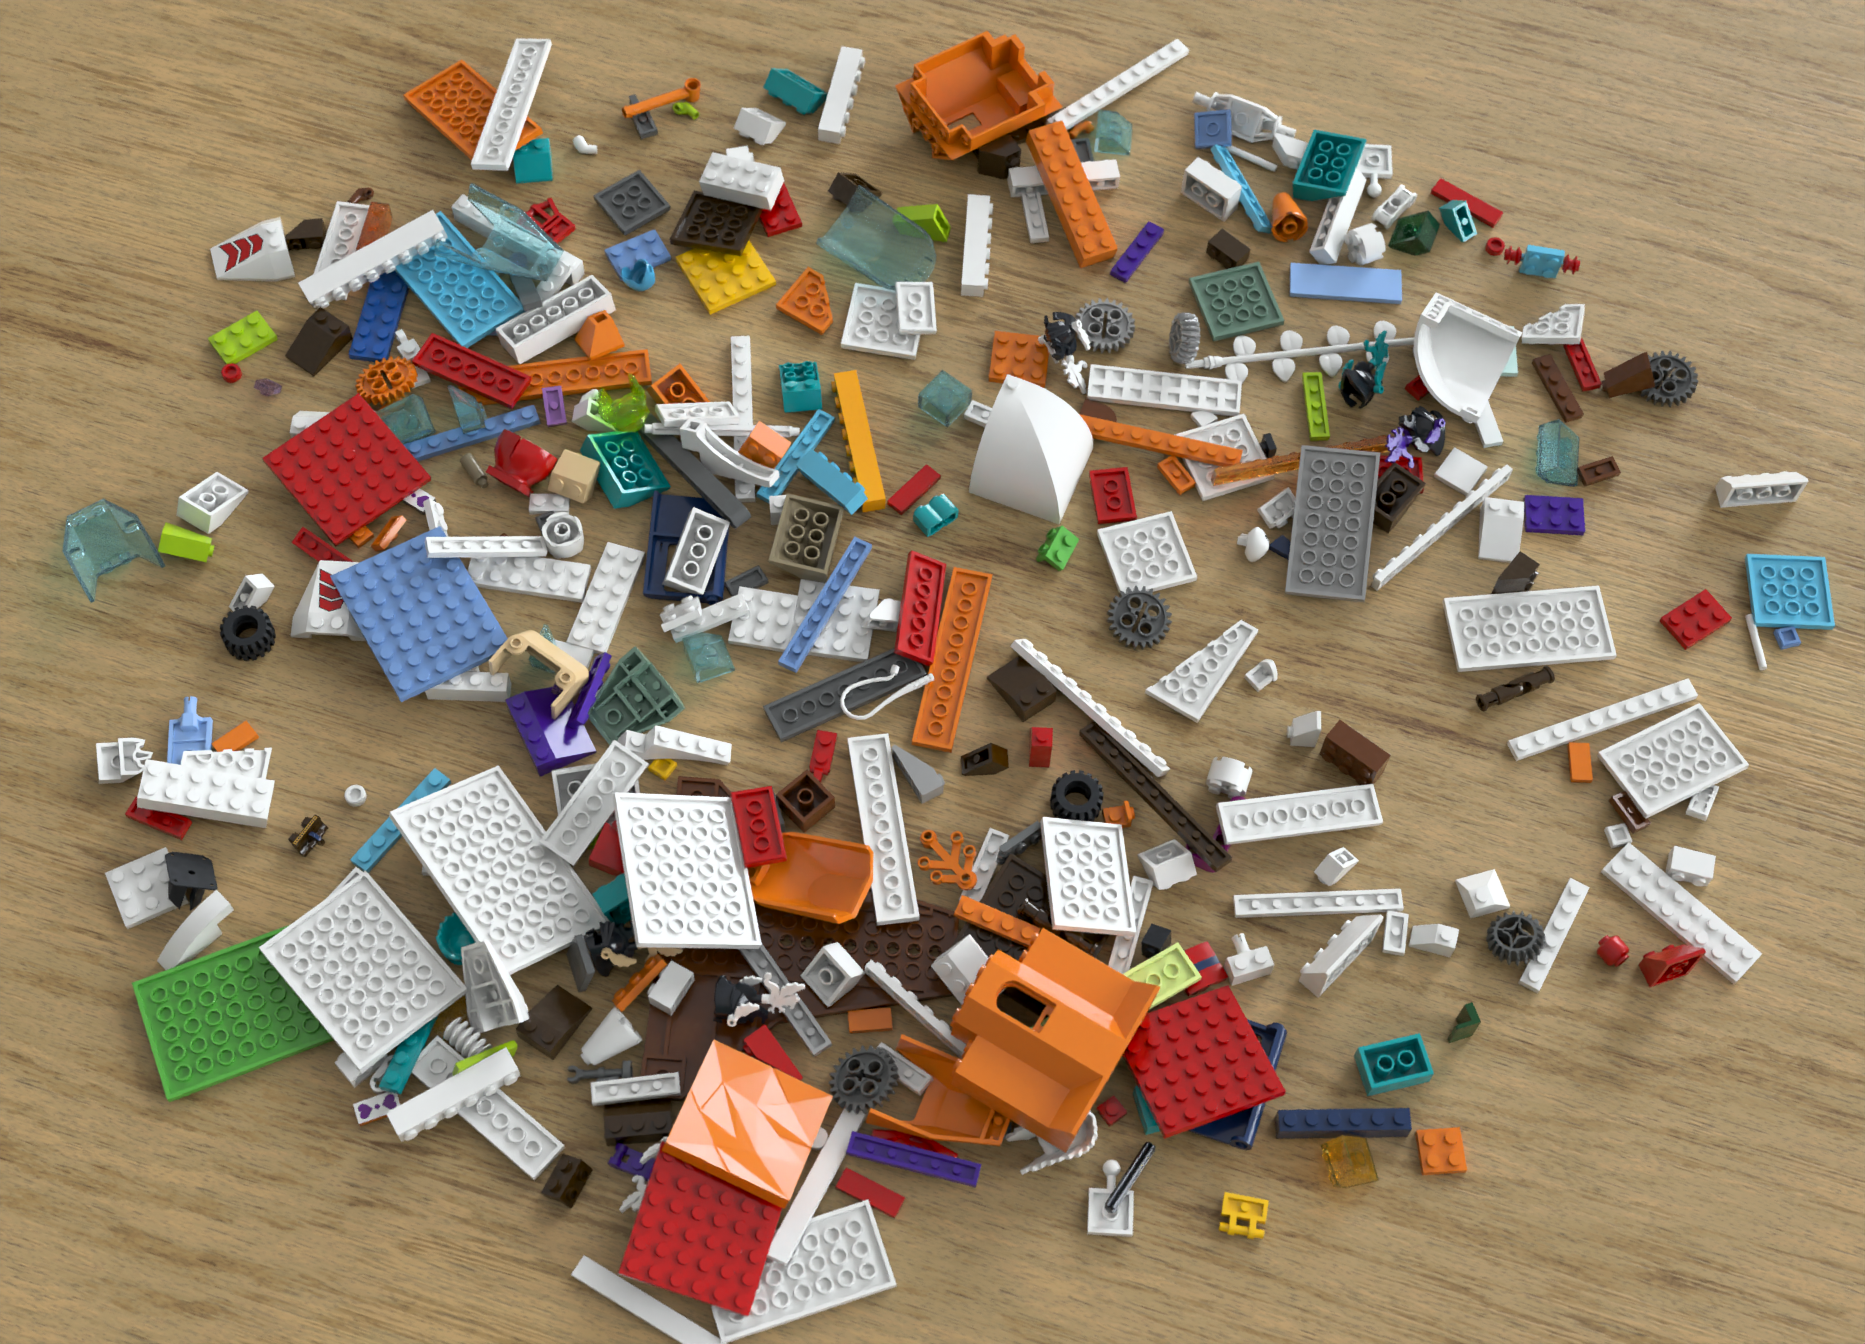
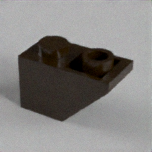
[285,218,326,251]

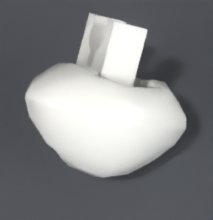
[1237,527,1269,562]

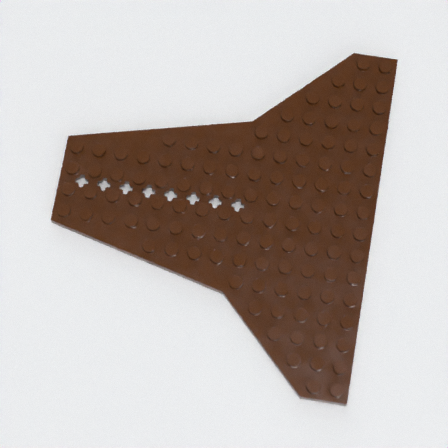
[640,776,959,1101]

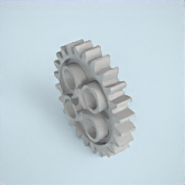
[1075,298,1135,353]

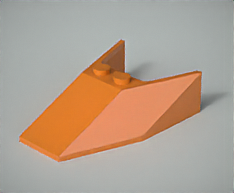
[865,1034,1010,1146]

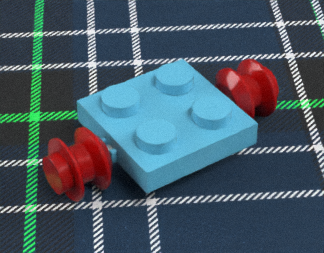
[1504,245,1580,278]

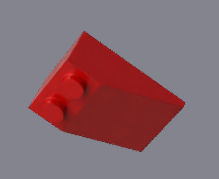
[1639,944,1706,987]

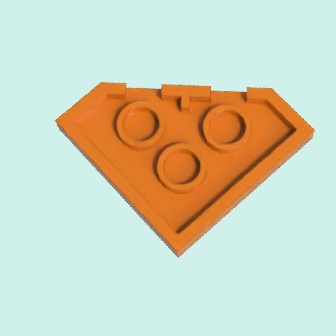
[776,267,833,335]

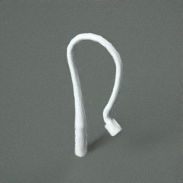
[840,665,935,720]

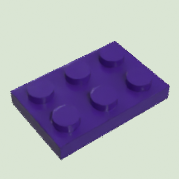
[1523,495,1585,536]

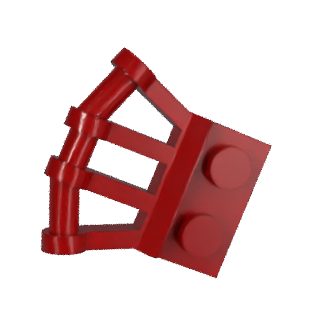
[517,197,576,246]

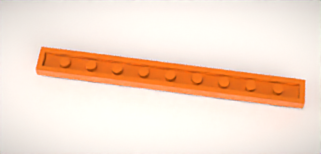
[1079,414,1243,470]

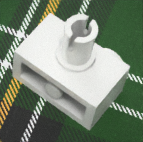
[1224,933,1274,986]

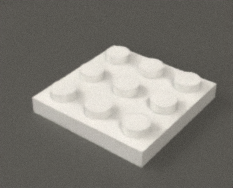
[728,586,798,652]
[105,847,189,929]

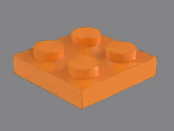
[1415,1127,1467,1175]

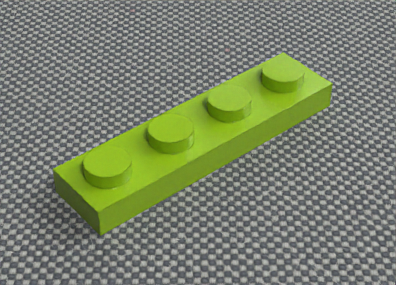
[1302,372,1330,441]

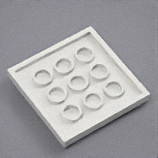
[841,283,921,360]
[1175,414,1275,501]
[1097,511,1197,594]
[789,579,879,662]

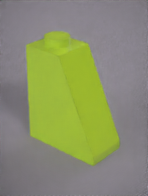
[893,204,951,242]
[158,522,215,563]

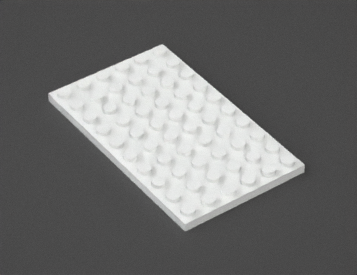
[389,766,611,975]

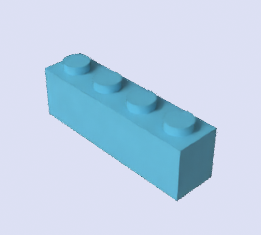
[796,449,868,515]

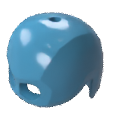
[621,259,655,291]

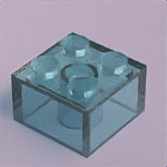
[918,370,972,428]

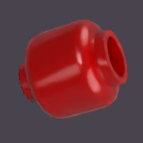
[1597,935,1629,967]

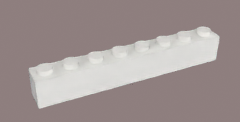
[451,194,585,286]

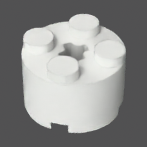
[1344,223,1385,266]
[542,512,584,559]
[1206,757,1253,799]

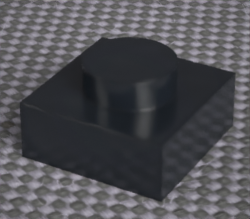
[1259,433,1277,460]

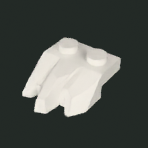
[96,738,153,784]

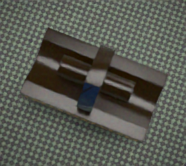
[288,815,328,857]

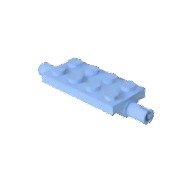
[167,696,213,765]

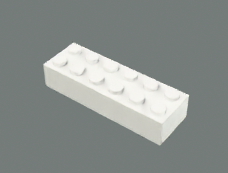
[495,275,616,365]
[137,759,275,828]

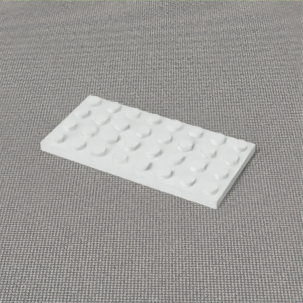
[1443,586,1617,672]
[711,1200,896,1343]

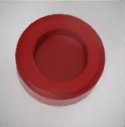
[1485,237,1505,256]
[221,363,242,383]

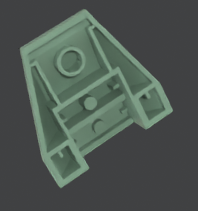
[588,646,685,745]

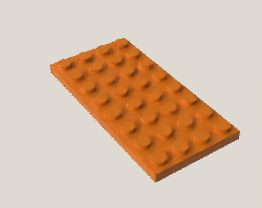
[403,60,543,160]

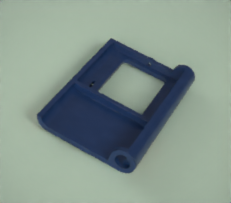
[1187,1019,1287,1150]

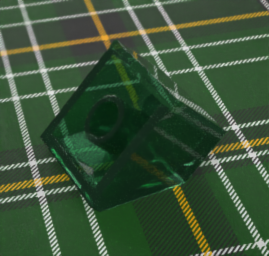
[1388,210,1440,256]

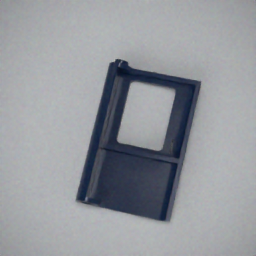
[643,491,730,605]

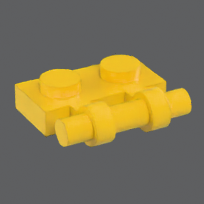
[1218,1192,1269,1240]

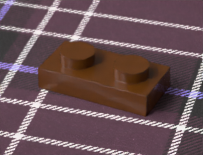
[1576,456,1621,487]
[1608,791,1651,834]

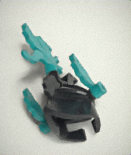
[1338,331,1389,409]

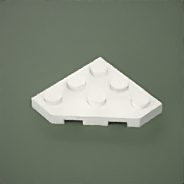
[1522,304,1585,345]

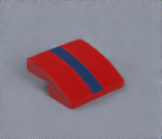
[1184,941,1228,997]

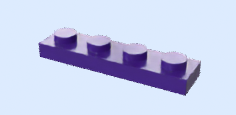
[1110,221,1164,283]
[567,652,612,729]

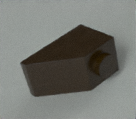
[961,743,1009,776]

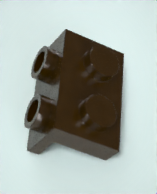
[541,1154,593,1208]

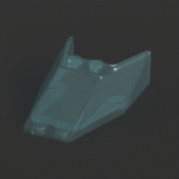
[434,183,564,282]
[62,499,165,603]

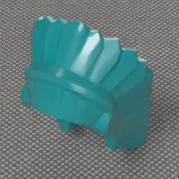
[436,912,476,965]

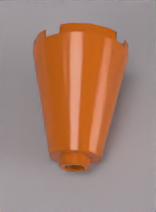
[1271,192,1308,242]

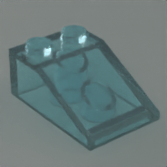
[376,394,436,444]

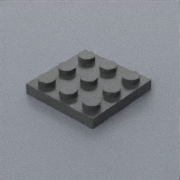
[594,170,671,236]

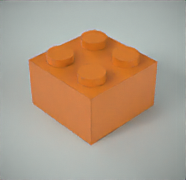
[738,421,791,469]

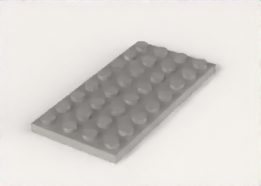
[1285,445,1380,603]

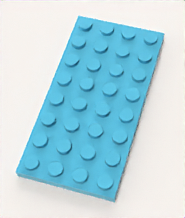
[395,211,526,348]

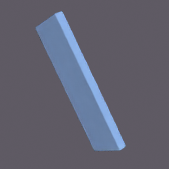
[1290,263,1402,304]

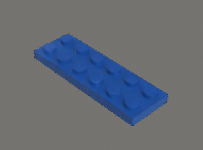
[348,270,409,362]

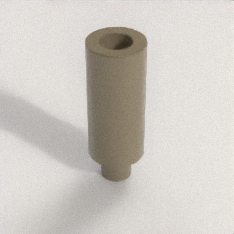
[460,453,489,488]

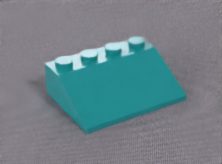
[1292,130,1367,201]
[579,429,671,509]

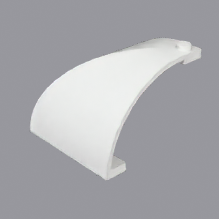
[1414,292,1522,423]
[969,374,1093,525]

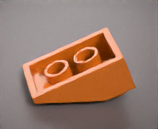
[646,364,710,404]

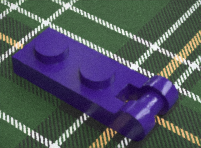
[608,1143,655,1182]

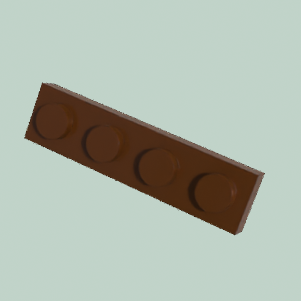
[1532,354,1584,423]

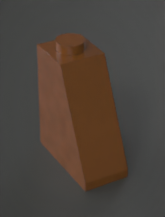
[1601,352,1655,398]

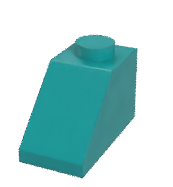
[1439,200,1477,242]

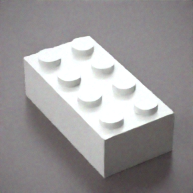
[699,152,784,210]

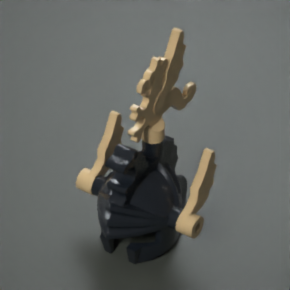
[584,919,683,977]

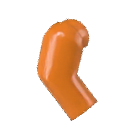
[1068,120,1095,139]

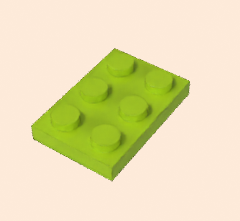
[208,311,278,365]

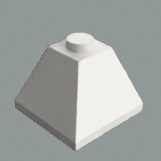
[1455,869,1510,919]

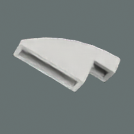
[157,890,234,970]

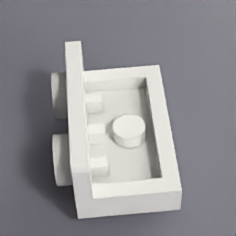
[1257,487,1296,529]

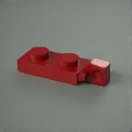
[809,730,837,783]

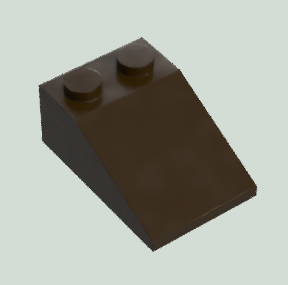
[285,307,353,376]
[1373,462,1426,534]
[987,656,1057,722]
[515,985,592,1060]

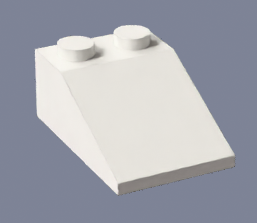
[176,472,249,534]
[1478,497,1524,563]

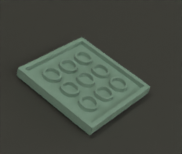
[1189,262,1285,342]

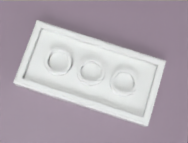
[655,401,740,427]

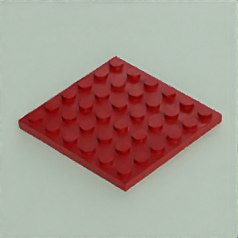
[262,393,431,547]
[1123,985,1286,1139]
[617,1141,782,1317]

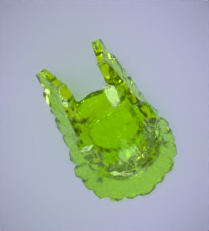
[597,373,651,433]

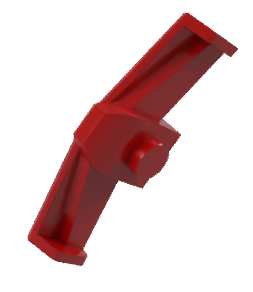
[871,1129,958,1158]

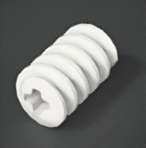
[443,1017,492,1058]

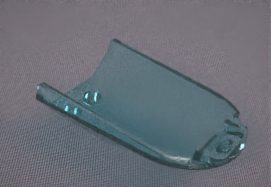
[816,185,936,290]

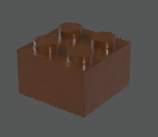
[776,769,835,833]

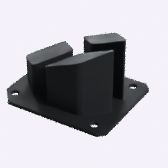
[165,851,218,911]

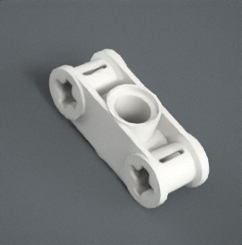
[1372,185,1417,229]

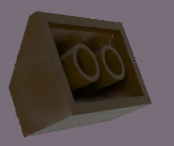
[604,1099,673,1146]

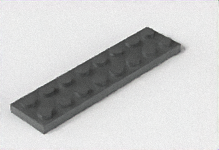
[763,648,927,742]

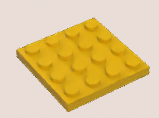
[675,240,776,315]

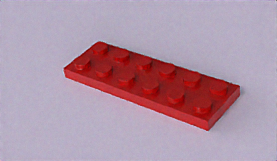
[412,333,532,409]
[894,550,946,666]

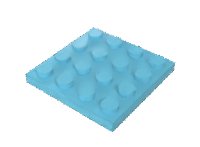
[1745,554,1835,630]

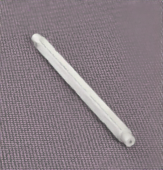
[644,423,800,437]

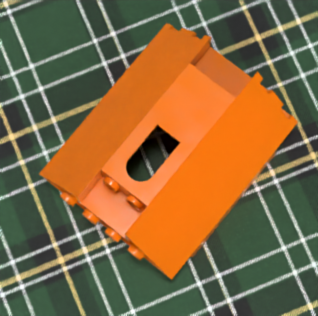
[895,31,1063,160]

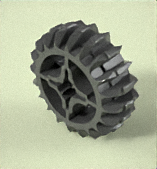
[1486,910,1545,966]

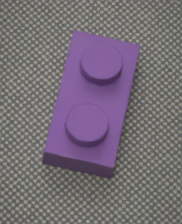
[542,386,567,427]

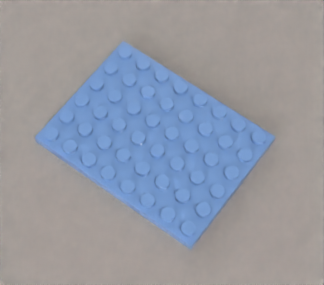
[330,526,508,702]

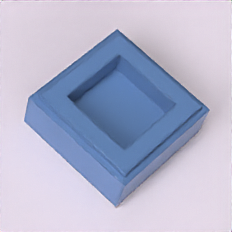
[1773,626,1801,650]

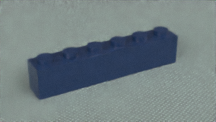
[1274,1108,1412,1139]

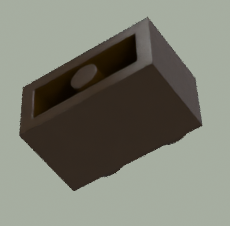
[1206,229,1251,269]

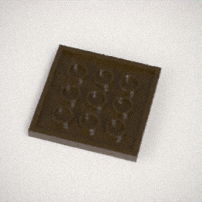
[670,190,763,256]

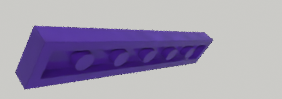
[846,1131,981,1188]

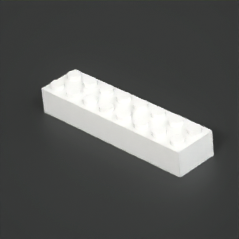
[298,210,448,310]

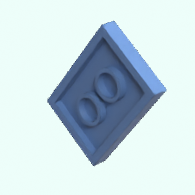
[605,229,671,281]

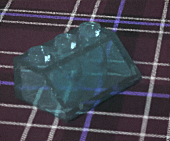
[1535,419,1579,487]

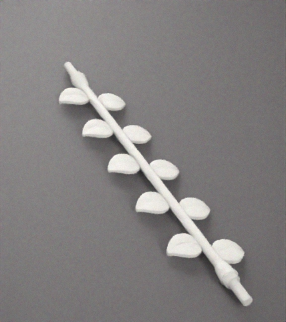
[1185,321,1415,383]

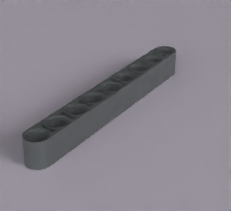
[634,413,751,529]

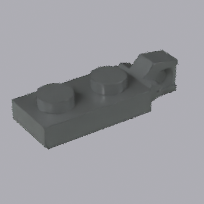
[629,94,658,139]

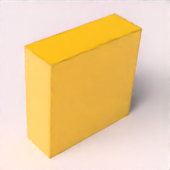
[648,759,677,781]

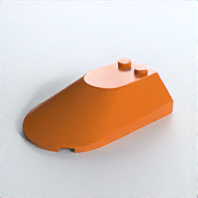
[747,832,873,924]

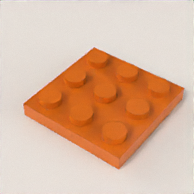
[989,331,1049,388]

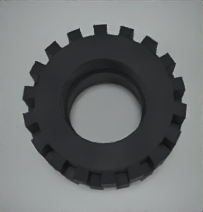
[220,605,276,661]
[1050,770,1103,822]

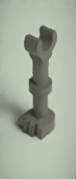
[567,1061,633,1084]

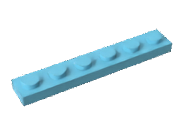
[1210,145,1272,234]
[756,409,835,504]
[350,768,451,873]

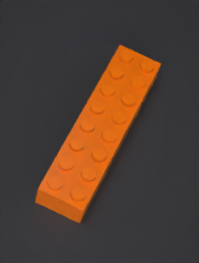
[1026,120,1118,268]

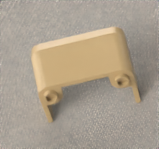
[489,630,589,720]

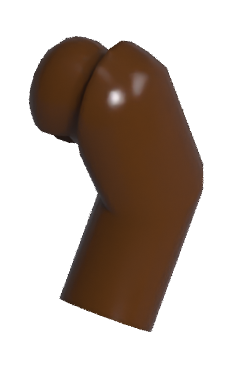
[347,187,374,204]

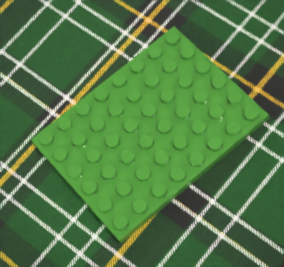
[132,924,334,1102]

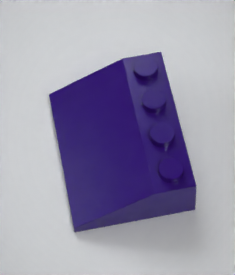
[505,686,597,777]

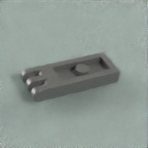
[996,821,1042,865]

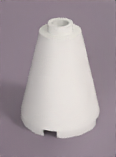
[580,1007,642,1066]

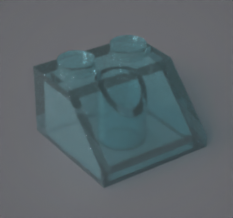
[1094,110,1133,155]
[447,385,488,434]
[682,632,735,683]

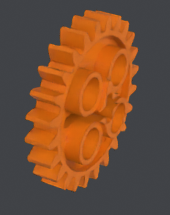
[355,356,418,405]

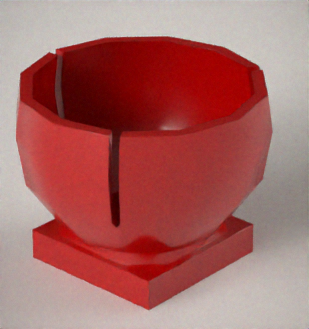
[486,429,558,498]

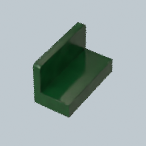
[1447,1002,1481,1043]

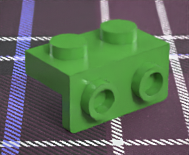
[1036,525,1079,571]

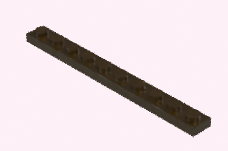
[1079,721,1232,872]

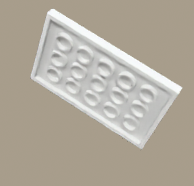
[1597,703,1749,819]
[1040,817,1136,936]

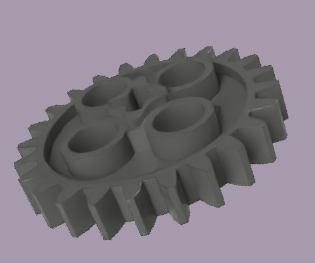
[1641,351,1698,407]
[1107,586,1172,650]
[829,1045,899,1115]

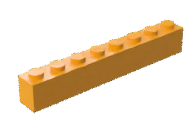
[831,370,886,512]

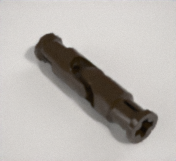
[1476,666,1555,712]
[1017,898,1099,956]

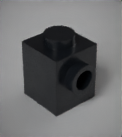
[1141,924,1171,959]

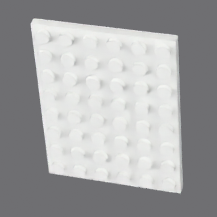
[612,792,762,949]
[259,870,468,1072]

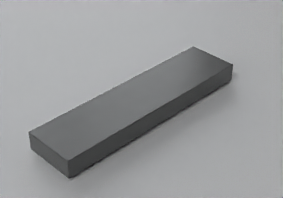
[509,268,543,311]

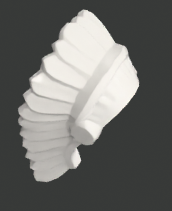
[1005,1112,1098,1175]

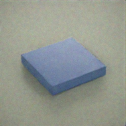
[1194,109,1232,150]

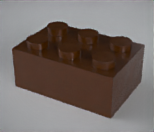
[1319,720,1391,785]

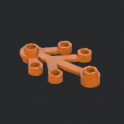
[918,830,977,890]

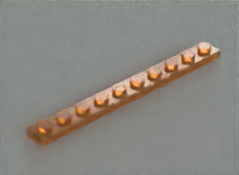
[1211,434,1394,486]

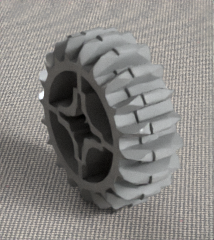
[1168,312,1201,364]

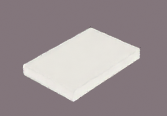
[895,282,937,334]

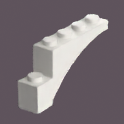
[680,418,779,488]
[617,725,732,765]

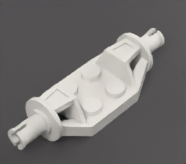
[1192,92,1296,142]

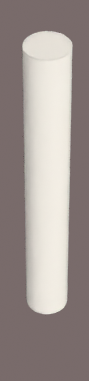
[1226,146,1278,172]
[1745,614,1767,670]

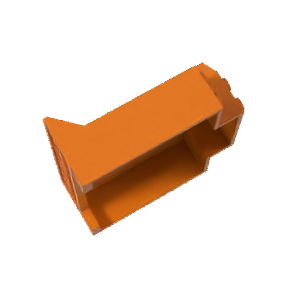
[950,928,1161,1153]

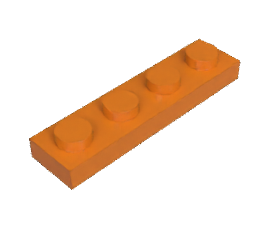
[953,895,1041,948]

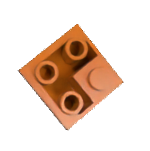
[575,310,625,361]

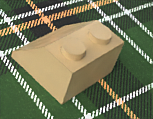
[548,449,601,503]

